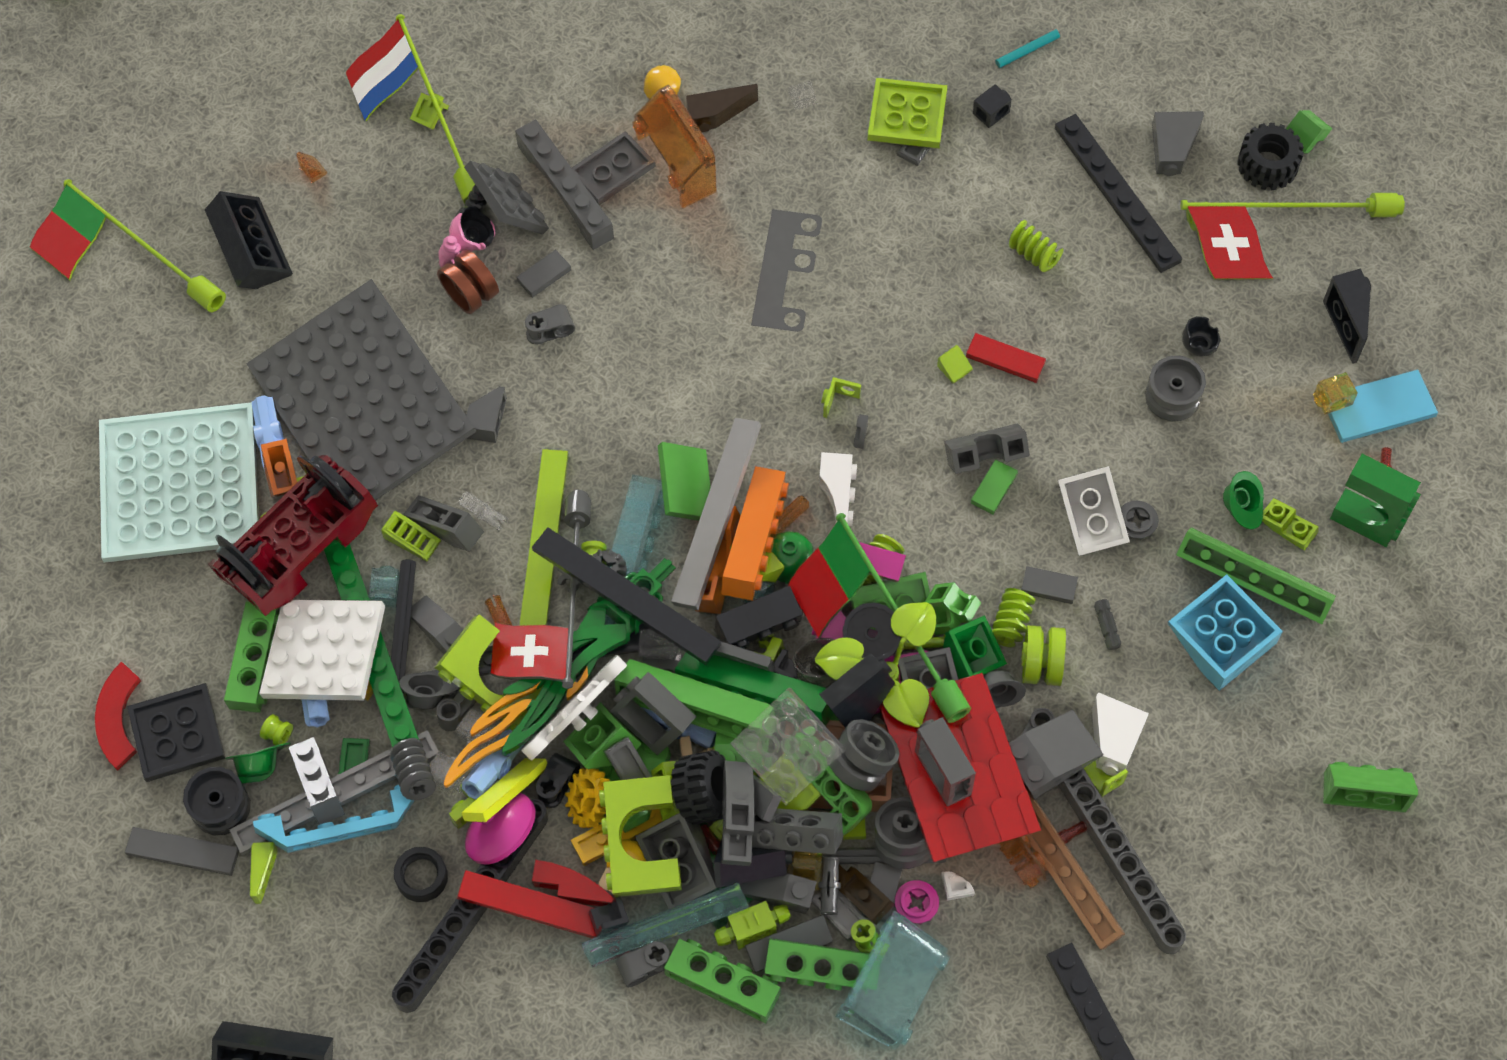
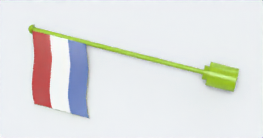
[346,14,475,204]

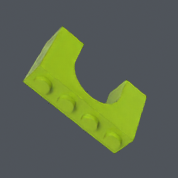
[434,614,544,731]
[599,775,682,897]

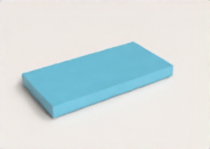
[1322,370,1438,443]

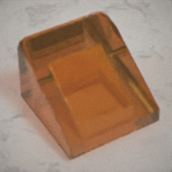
[296,151,327,182]

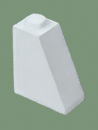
[1092,693,1149,776]

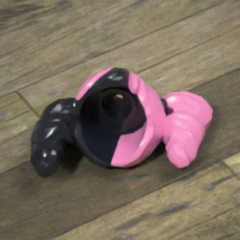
[439,185,495,267]

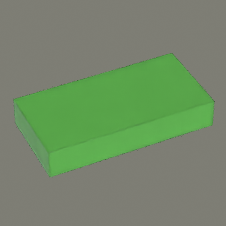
[971,459,1018,515]

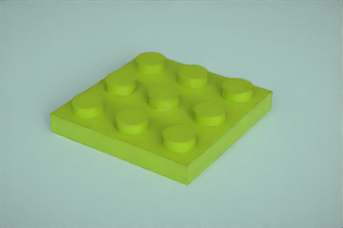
[867,78,948,149]

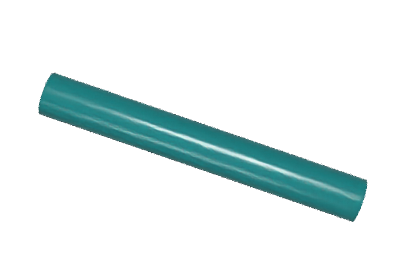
[995,29,1060,68]

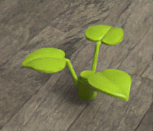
[815,602,936,728]

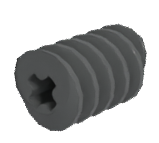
[390,738,436,800]

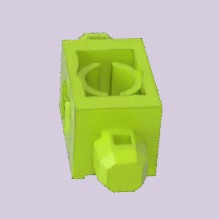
[714,901,791,950]

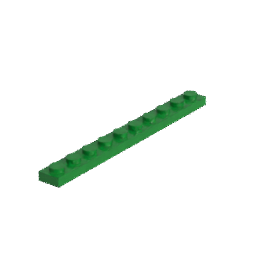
[324,539,419,748]

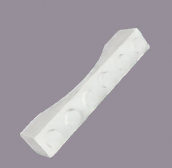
[819,452,857,527]

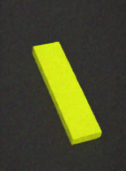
[461,758,547,822]

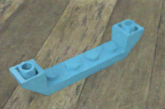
[253,785,415,853]

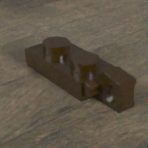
[838,864,895,925]

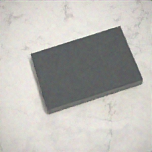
[572,131,656,205]

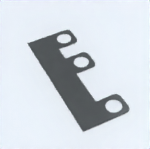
[751,209,822,332]

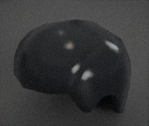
[1182,316,1221,357]

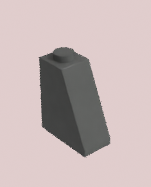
[1152,111,1204,176]

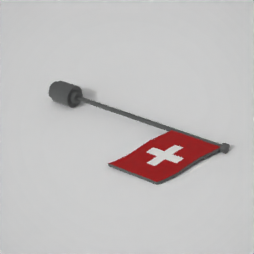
[491,490,591,689]

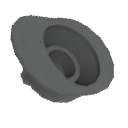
[399,670,460,709]
[984,670,1026,709]

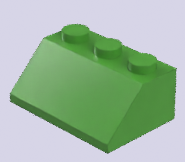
[1323,762,1418,812]

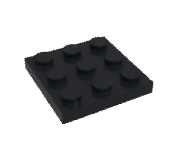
[127,683,226,782]

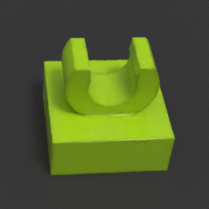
[754,636,785,663]

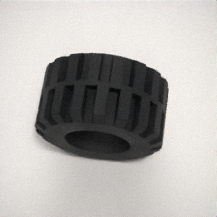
[1237,123,1304,190]
[671,750,726,825]

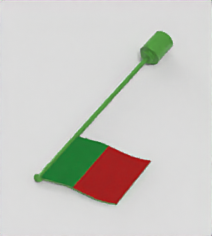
[788,513,971,723]

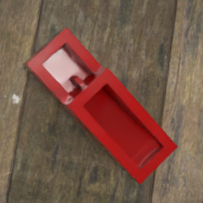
[532,859,614,907]

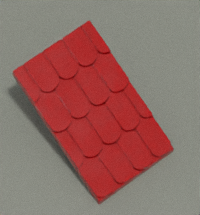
[879,673,1041,862]

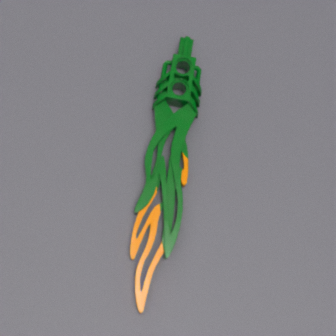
[444,558,676,788]

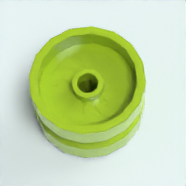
[1021,625,1066,686]

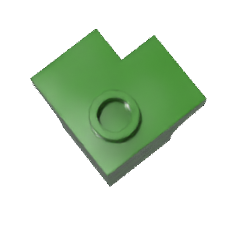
[925,582,981,635]

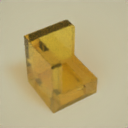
[793,851,823,890]

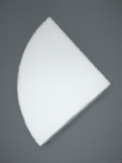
[941,872,975,901]

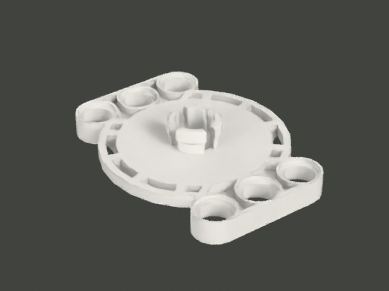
[522,655,627,761]

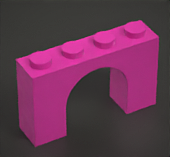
[811,542,906,645]

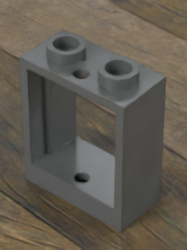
[610,672,696,755]
[915,717,976,807]

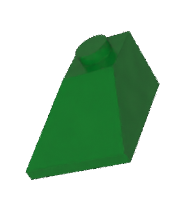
[943,615,1007,680]

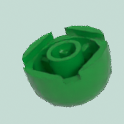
[772,531,814,585]

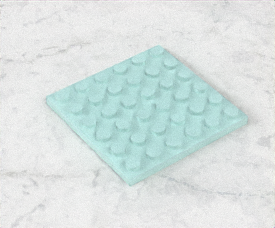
[99,402,259,563]

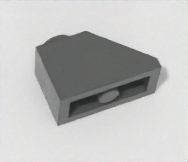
[465,386,507,443]

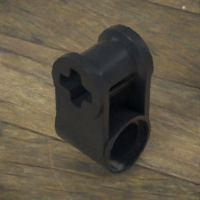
[536,753,581,808]

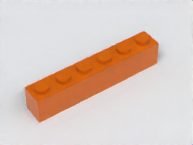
[721,466,789,601]

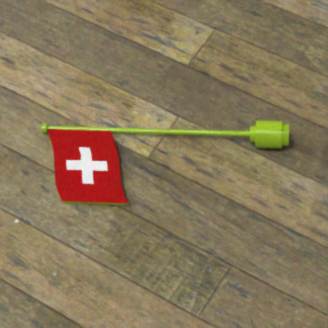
[1180,193,1405,279]

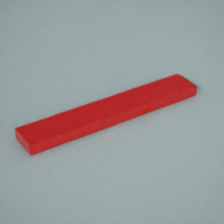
[457,870,622,946]

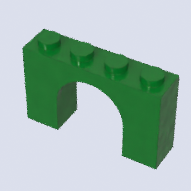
[1330,453,1421,547]

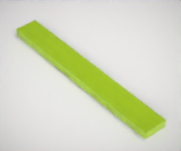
[519,449,568,626]

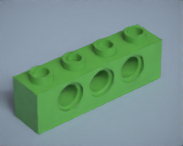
[224,602,280,713]
[664,938,781,1023]
[764,938,882,995]

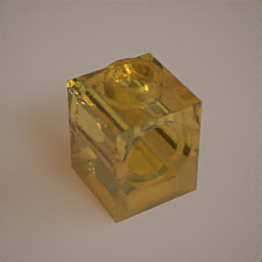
[1313,372,1358,415]

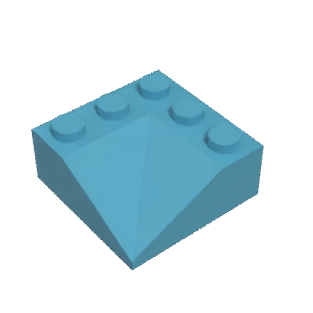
[1168,574,1283,691]

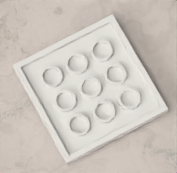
[259,600,385,701]

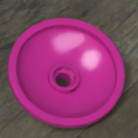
[465,793,535,865]

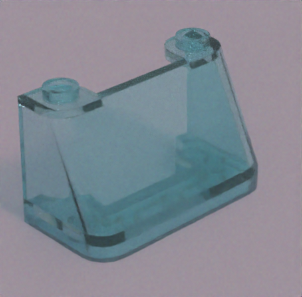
[835,910,950,1050]

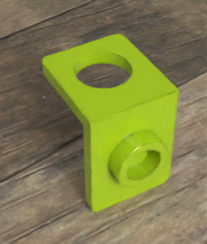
[821,377,861,418]
[1084,760,1128,797]

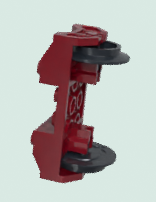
[208,455,379,616]

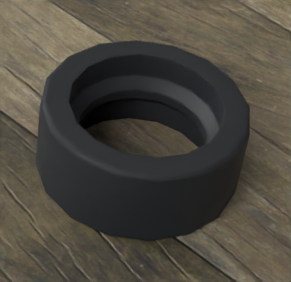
[394,847,448,902]

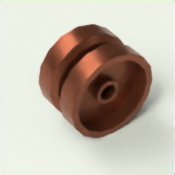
[437,249,499,314]

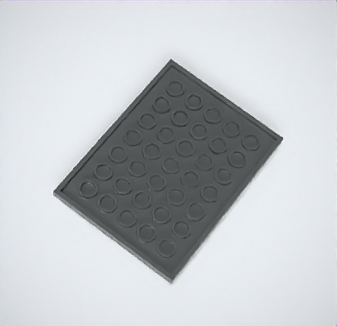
[246,279,477,507]

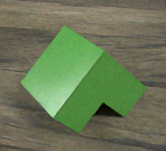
[1286,110,1332,154]

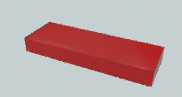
[966,333,1046,383]

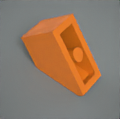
[261,439,297,498]

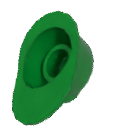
[1223,471,1264,530]
[226,743,291,784]

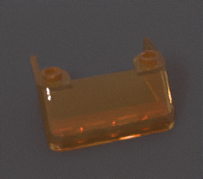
[632,85,717,209]

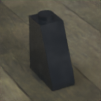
[819,653,895,728]
[714,836,794,887]

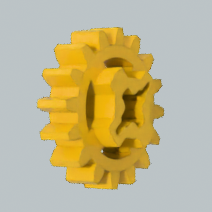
[565,768,610,828]

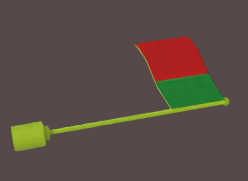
[30,179,226,313]

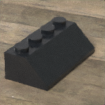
[205,191,293,289]
[211,1021,333,1060]

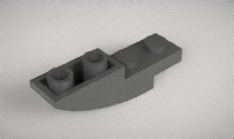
[722,760,754,866]

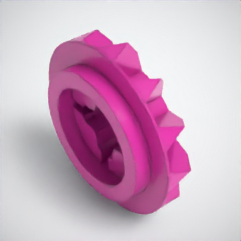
[895,880,939,925]

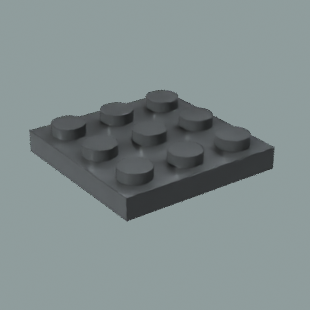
[464,160,549,234]

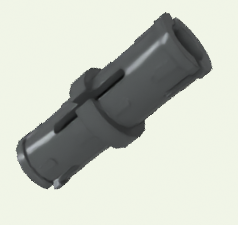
[819,857,841,915]

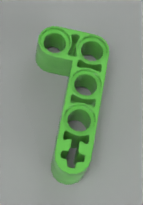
[784,730,872,836]

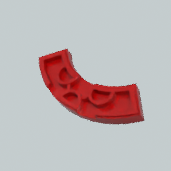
[95,661,141,771]

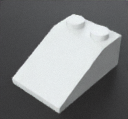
[1058,466,1130,556]

